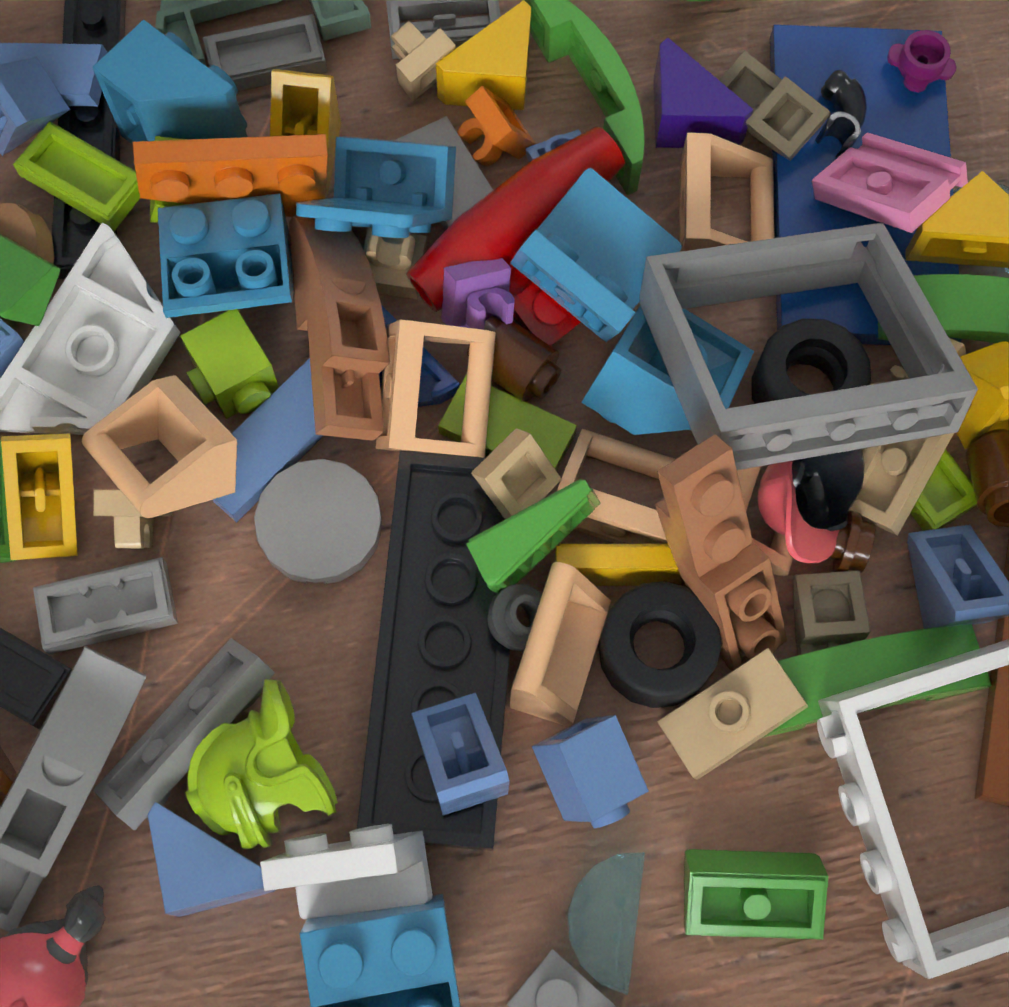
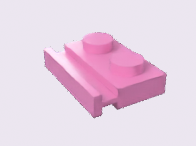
[812,132,968,233]

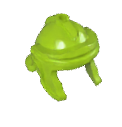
[186,679,338,849]

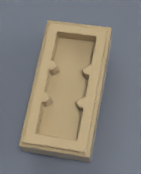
[657,648,809,780]

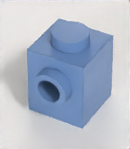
[532,715,649,828]

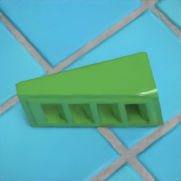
[466,479,601,593]

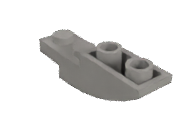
[0,646,146,932]

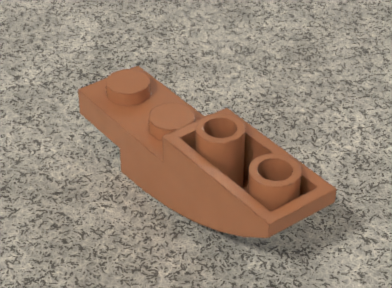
[289,215,390,441]
[655,434,787,671]

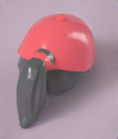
[0,885,106,1007]

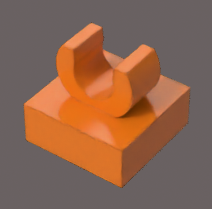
[457,86,536,166]

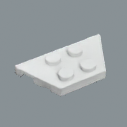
[0,223,181,435]

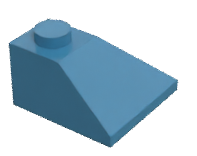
[581,306,754,435]

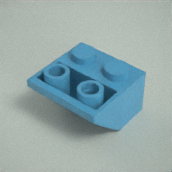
[92,20,247,145]
[158,194,294,318]
[300,894,461,1007]

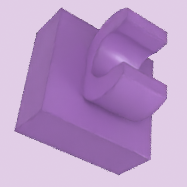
[441,258,515,330]

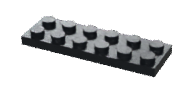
[357,451,510,851]

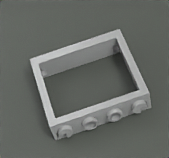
[639,223,978,470]

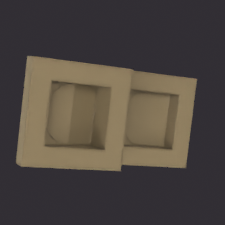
[719,50,831,161]
[793,571,871,656]

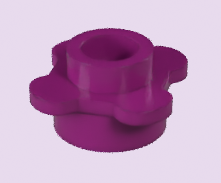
[887,30,957,92]

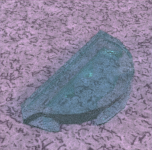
[567,852,645,995]

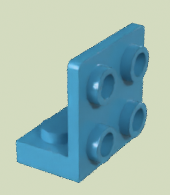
[510,168,682,342]

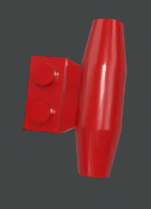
[406,126,625,346]

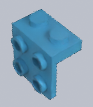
[296,136,456,238]

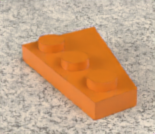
[133,134,328,219]

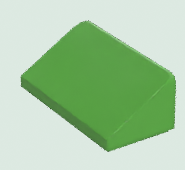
[0,234,60,326]
[684,849,829,939]

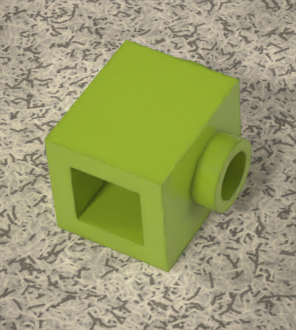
[180,309,279,419]

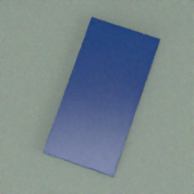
[769,25,962,345]

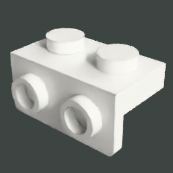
[260,824,433,919]

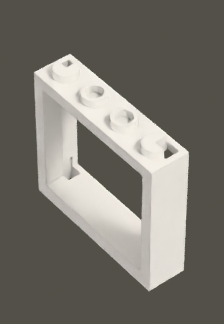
[817,639,1009,979]

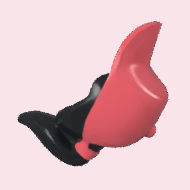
[757,449,864,563]

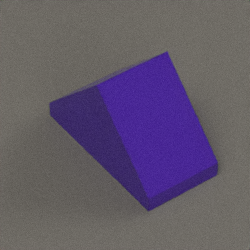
[654,38,753,148]

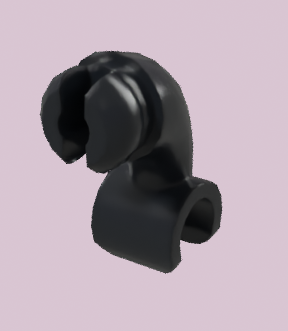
[815,70,867,158]

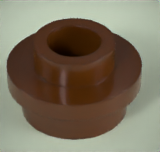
[829,511,876,573]

